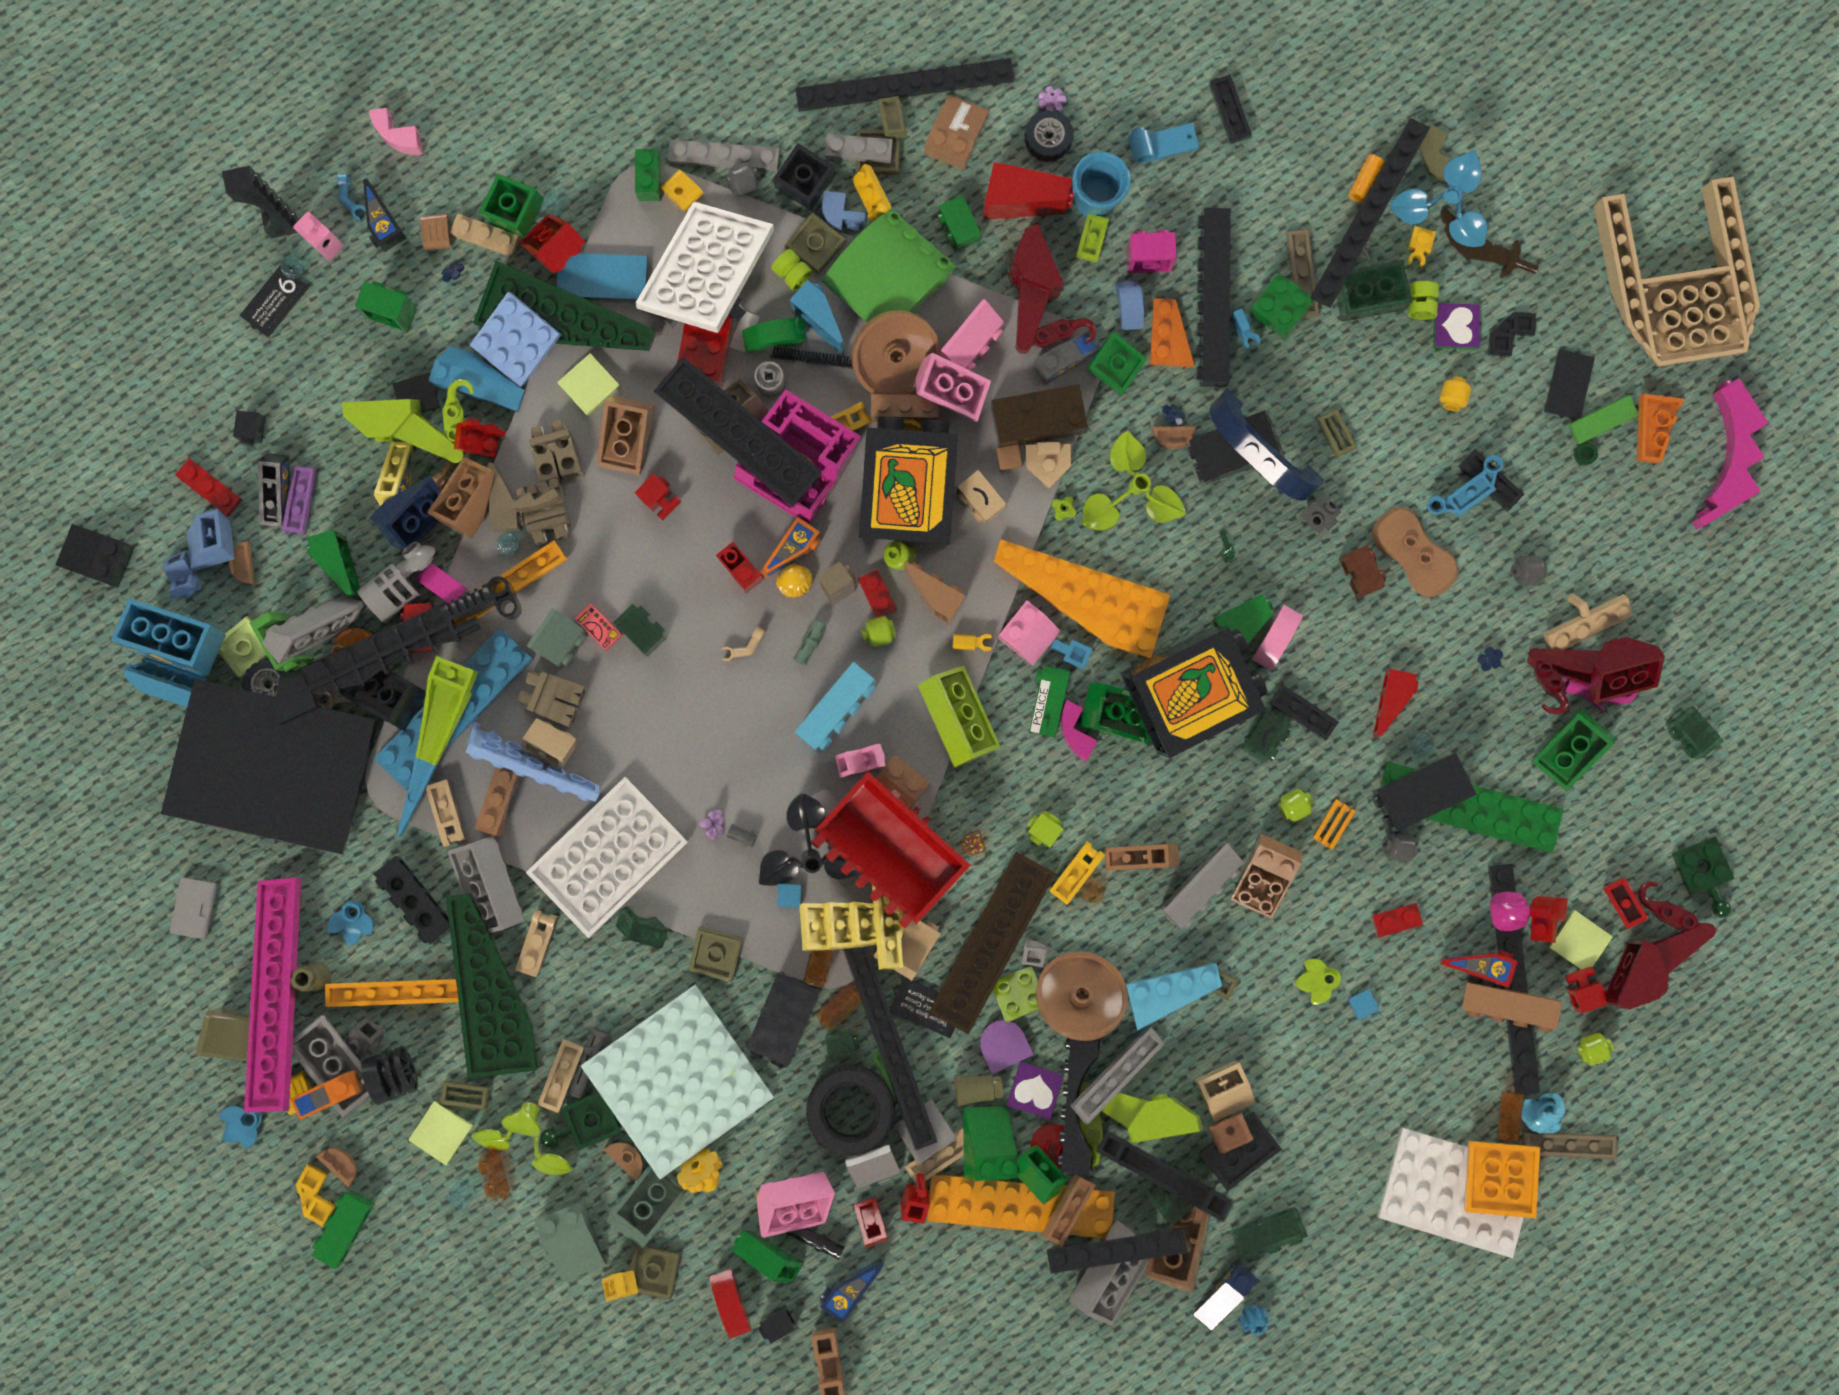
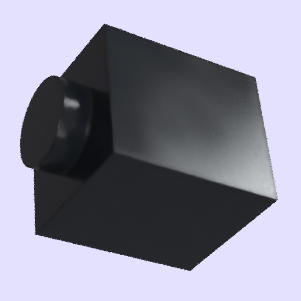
[233,410,266,446]
[758,1305,796,1344]

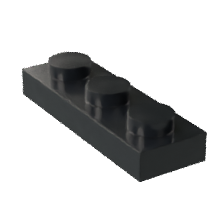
[1209,74,1252,144]
[1458,449,1525,512]
[1268,684,1339,741]

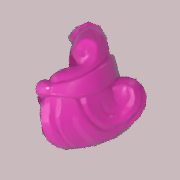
[1489,892,1530,931]

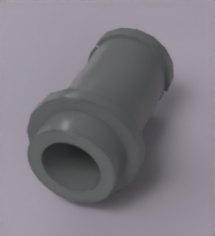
[727,824,757,848]

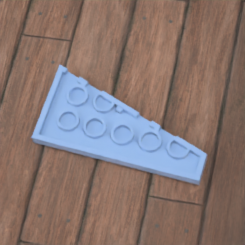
[466,721,599,802]

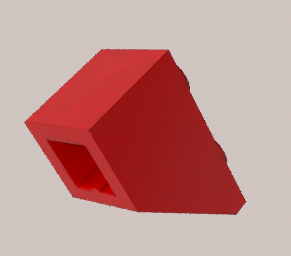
[715,541,764,594]

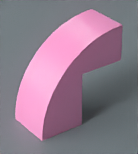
[369,108,422,155]
[1252,605,1303,671]

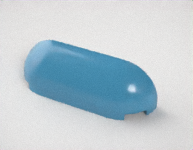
[124,659,207,707]

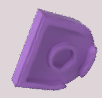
[980,1020,1034,1074]

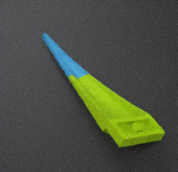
[397,656,478,837]

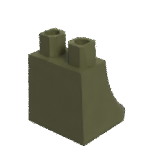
[196,1008,250,1061]

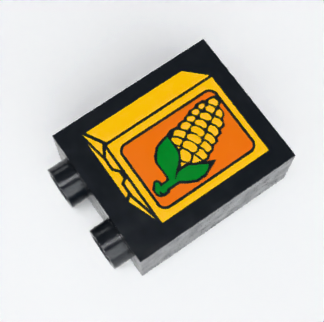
[859,416,958,544]
[1120,625,1268,758]

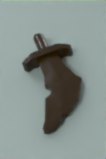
[1440,207,1539,278]

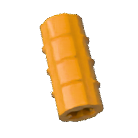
[1348,154,1385,203]

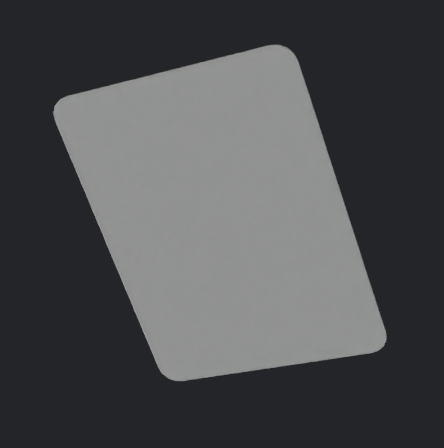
[365,164,1100,989]

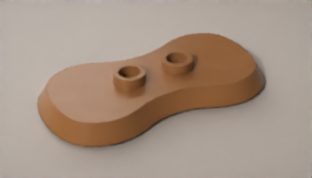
[1372,507,1459,597]

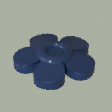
[441,262,465,282]
[1162,404,1185,426]
[1477,647,1503,671]

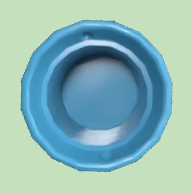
[1072,151,1131,217]

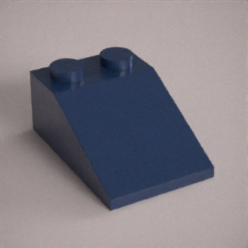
[369,476,441,551]

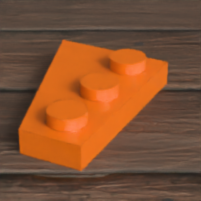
[1150,298,1195,368]
[1637,394,1684,464]

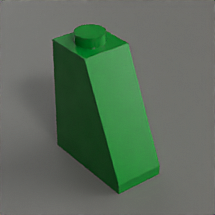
[1211,594,1273,644]
[731,1230,804,1283]

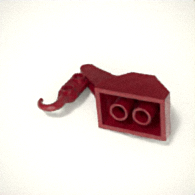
[1008,224,1097,354]
[1527,637,1665,715]
[1606,881,1716,1010]

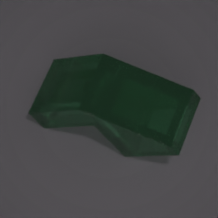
[616,906,668,949]

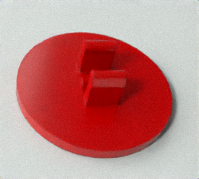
[1030,1124,1064,1169]

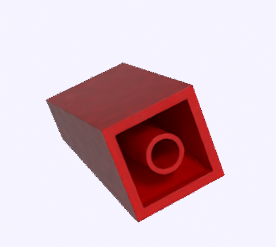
[983,162,1074,220]

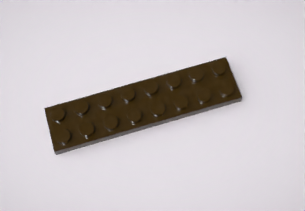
[928,852,1056,1035]

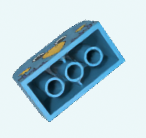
[111,598,226,677]

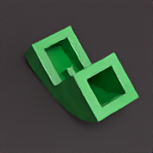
[742,318,807,353]

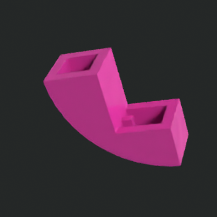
[412,563,467,603]
[1061,700,1097,762]

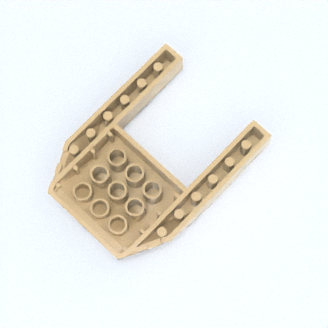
[1594,177,1760,367]

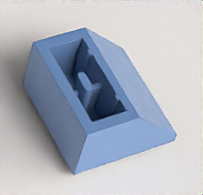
[187,509,235,572]

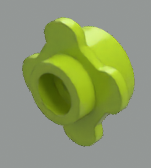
[1052,496,1076,521]

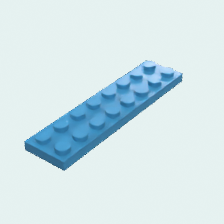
[373,628,533,790]

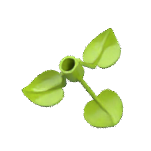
[1082,431,1186,531]
[471,1102,574,1175]

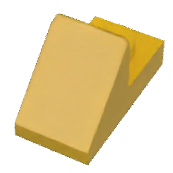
[601,1270,638,1302]

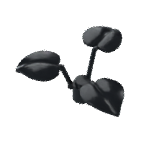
[759,794,861,886]

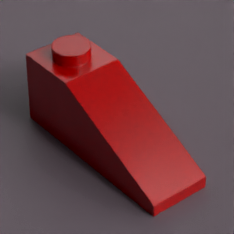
[1372,669,1419,737]

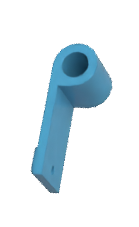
[1128,123,1199,164]

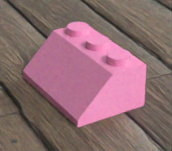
[941,299,1004,371]
[915,353,991,422]
[757,1172,835,1238]

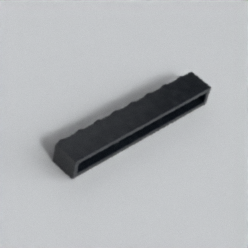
[1196,208,1231,387]

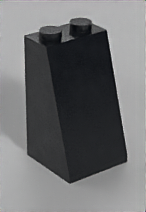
[1187,410,1285,484]
[1372,753,1477,832]
[746,971,822,1068]

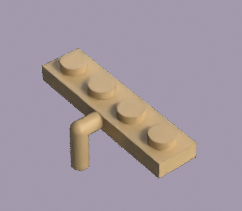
[1544,594,1633,650]

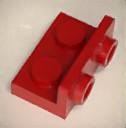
[454,418,506,459]

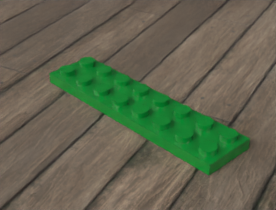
[1380,762,1564,853]

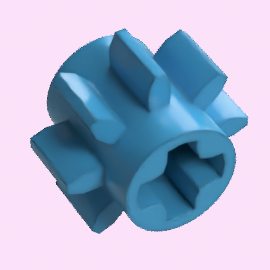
[1239,1305,1270,1335]

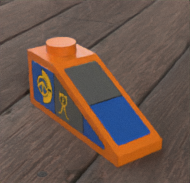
[760,517,822,579]
[291,1070,364,1120]

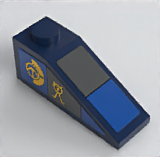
[819,1259,884,1324]
[1193,1260,1258,1330]

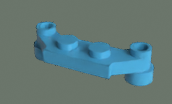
[1427,455,1503,516]

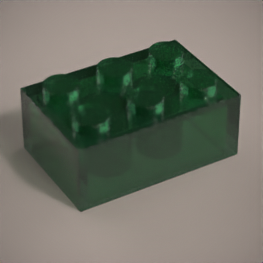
[1336,260,1413,322]

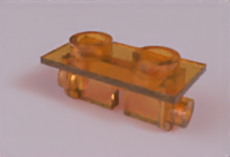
[803,950,833,986]
[815,984,862,1032]
[1496,1091,1524,1141]
[477,1151,510,1201]

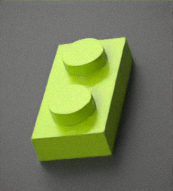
[1076,214,1109,263]

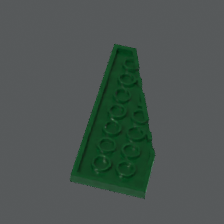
[473,261,658,351]
[446,893,538,1079]

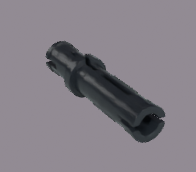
[786,1228,845,1261]

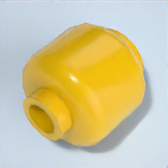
[1439,376,1472,411]

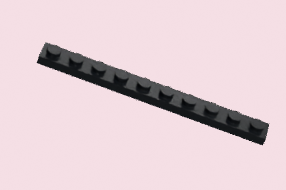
[795,58,1014,112]
[1310,118,1430,308]
[1488,864,1540,1095]
[842,946,938,1150]

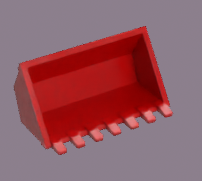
[811,772,971,928]

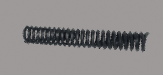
[770,346,853,369]

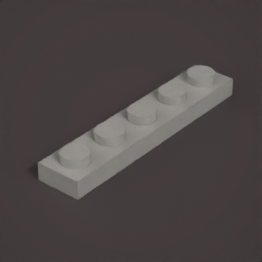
[668,139,780,172]
[1070,1027,1164,1124]

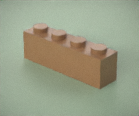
[1462,981,1562,1032]

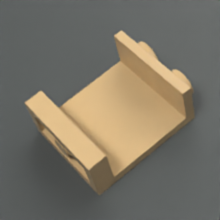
[873,912,941,981]

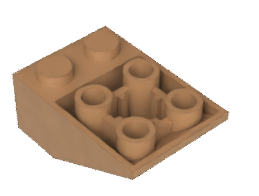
[904,562,965,625]
[1230,834,1302,919]

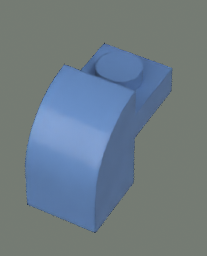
[822,191,866,233]
[1115,280,1144,330]
[162,551,202,599]

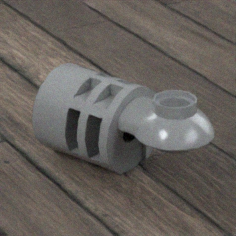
[357,541,435,624]

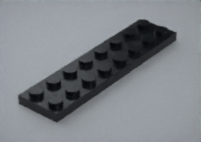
[654,357,822,508]

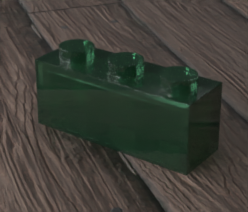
[1230,1206,1308,1262]

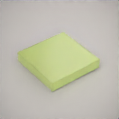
[557,353,621,416]
[219,616,268,679]
[1548,910,1613,970]
[408,1100,473,1165]

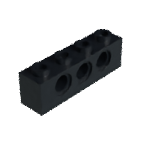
[373,856,450,945]

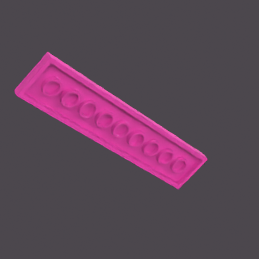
[244,878,301,1112]

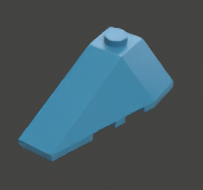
[428,346,525,412]

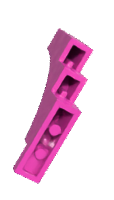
[1692,379,1768,530]

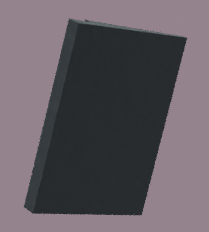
[161,679,378,855]

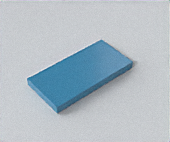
[557,253,648,301]

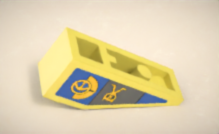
[373,442,413,506]

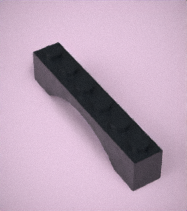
[222,165,298,238]
[1058,1038,1101,1175]
[1096,1131,1235,1222]
[1047,1226,1192,1274]

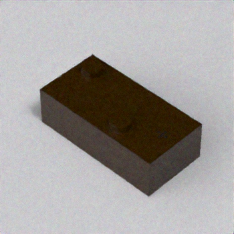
[990,384,1088,448]

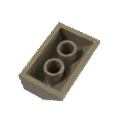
[690,379,769,456]

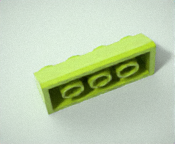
[918,666,1001,767]

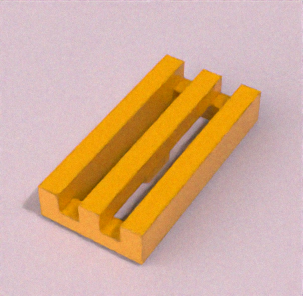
[1312,799,1356,850]

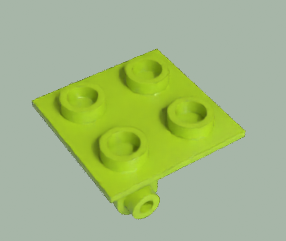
[993,966,1038,1023]

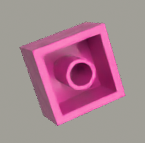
[1126,230,1176,274]

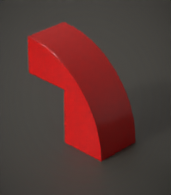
[709,1269,752,1339]

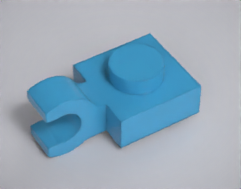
[1231,308,1261,350]
[1050,640,1092,670]

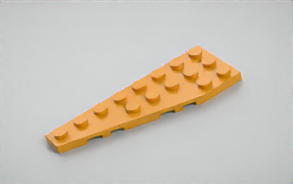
[993,539,1170,659]

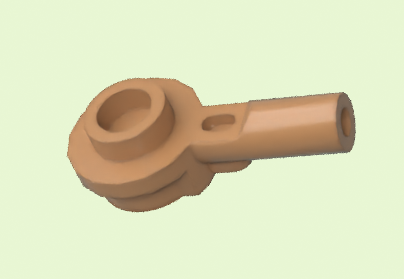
[432,460,455,491]

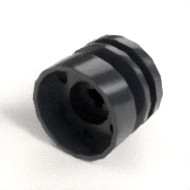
[361,1046,418,1105]

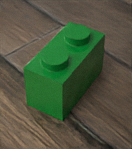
[635,149,661,201]
[937,195,981,251]
[1017,1145,1068,1205]

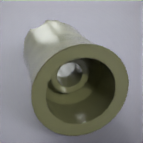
[291,962,331,993]
[954,1075,1003,1107]

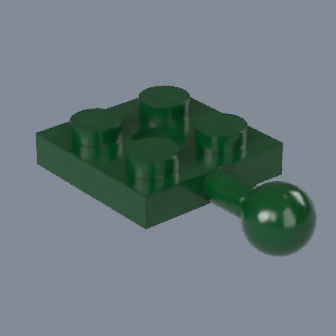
[1672,837,1735,918]
[540,1092,622,1151]

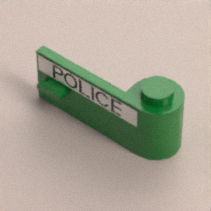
[1029,665,1070,738]

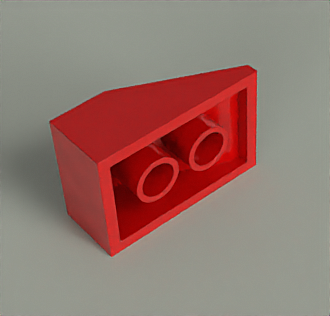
[518,213,585,273]

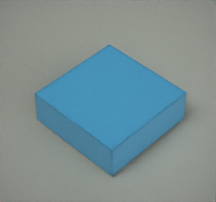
[777,884,802,908]
[1348,989,1380,1020]

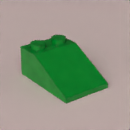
[306,530,363,601]
[1079,683,1150,744]
[1531,707,1615,792]
[963,1105,1018,1181]

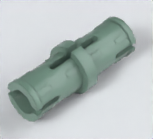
[793,619,827,666]

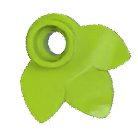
[1295,959,1341,1005]

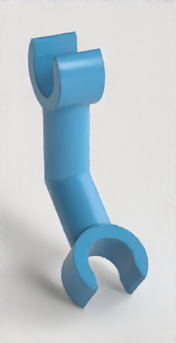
[338,174,366,221]

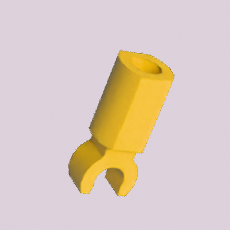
[953,634,992,652]

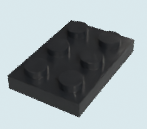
[1198,1111,1282,1192]

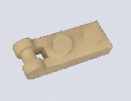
[426,779,467,847]
[515,909,558,977]

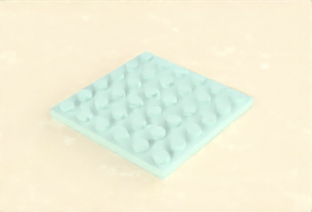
[581,984,774,1179]

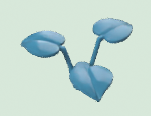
[1390,150,1488,247]

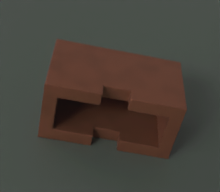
[1339,545,1386,599]

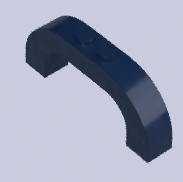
[1209,388,1324,501]

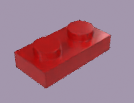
[857,569,897,617]
[1371,903,1423,938]

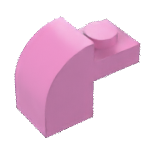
[835,744,886,778]

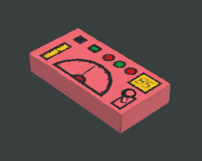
[574,603,623,651]

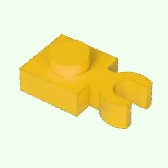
[1407,226,1436,268]

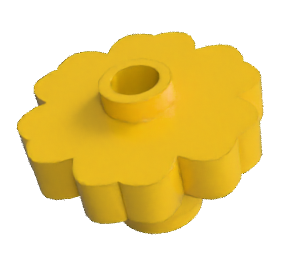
[677,1148,722,1193]

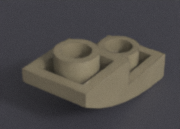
[510,488,562,512]

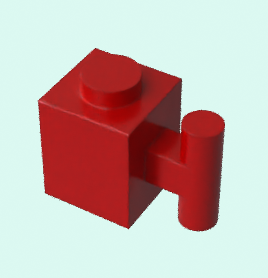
[634,474,681,521]
[1565,966,1608,1013]
[900,1173,930,1224]

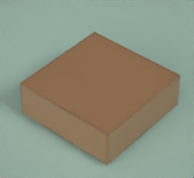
[996,444,1022,471]

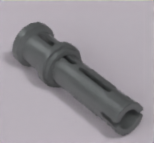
[569,1027,611,1098]

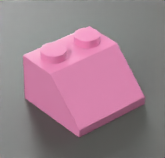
[998,601,1061,666]

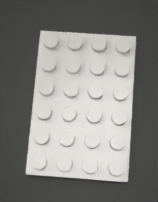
[636,202,774,333]
[526,777,689,938]
[1377,1127,1524,1258]

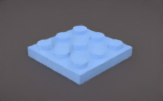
[470,292,562,387]

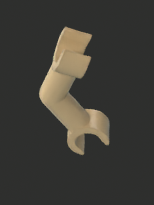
[721,626,766,662]

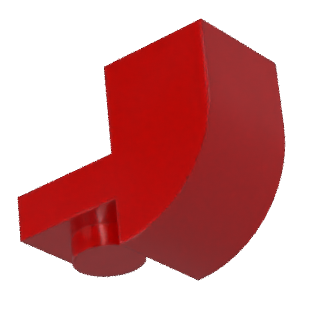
[1528,896,1568,943]

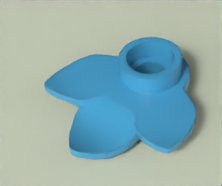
[328,901,374,946]
[218,1106,262,1149]

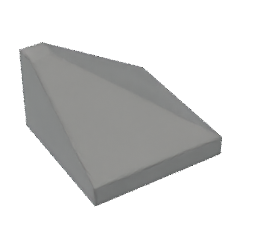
[1021,938,1047,968]

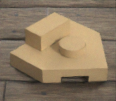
[1025,442,1071,489]

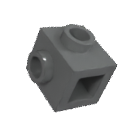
[1300,493,1341,534]
[345,1017,384,1060]

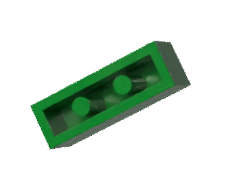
[311,1190,375,1269]

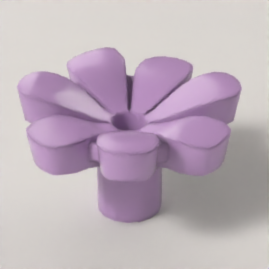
[1038,86,1067,113]
[700,810,725,840]

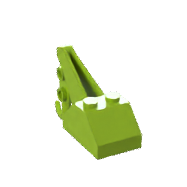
[342,379,474,463]
[1079,1082,1203,1168]

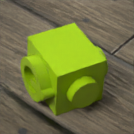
[1027,810,1063,848]

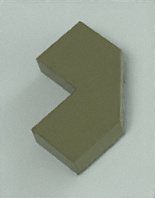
[1419,124,1452,184]

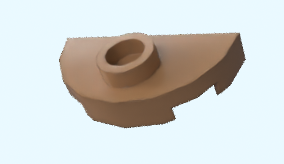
[1152,426,1197,450]
[228,541,255,585]
[603,1142,643,1181]
[315,1147,357,1187]

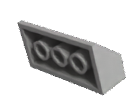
[262,596,364,664]
[447,835,524,933]
[1159,843,1244,929]
[292,1015,370,1117]
[1068,1220,1149,1326]

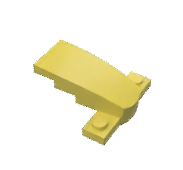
[800,885,904,969]

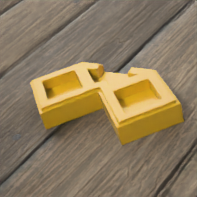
[296,1163,336,1227]

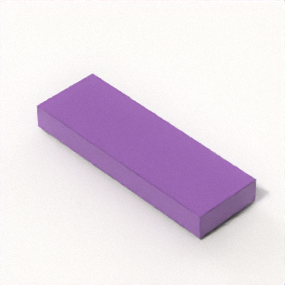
[282,465,317,535]

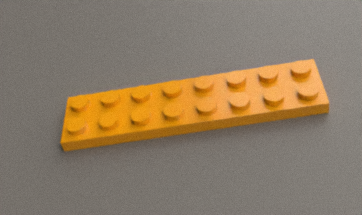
[927,1174,1115,1238]

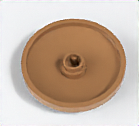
[851,310,940,395]
[1036,951,1128,1041]

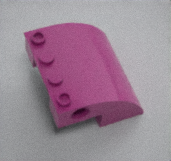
[733,389,861,524]

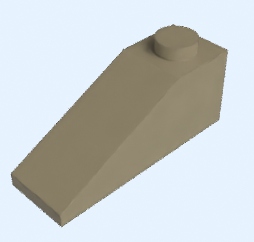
[488,463,525,533]

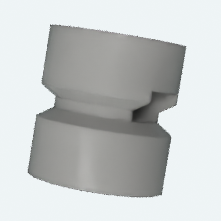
[754,361,786,398]

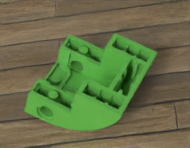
[821,209,957,322]

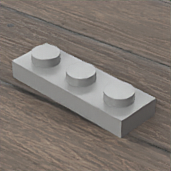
[825,134,893,164]

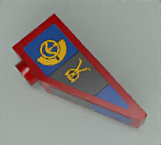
[1440,950,1518,987]

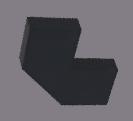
[1488,312,1536,357]

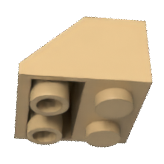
[1194,1060,1256,1122]

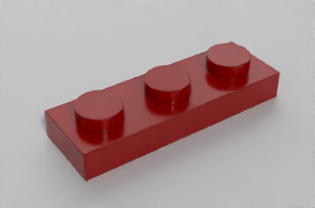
[175,458,243,517]

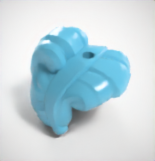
[1521,1093,1565,1134]

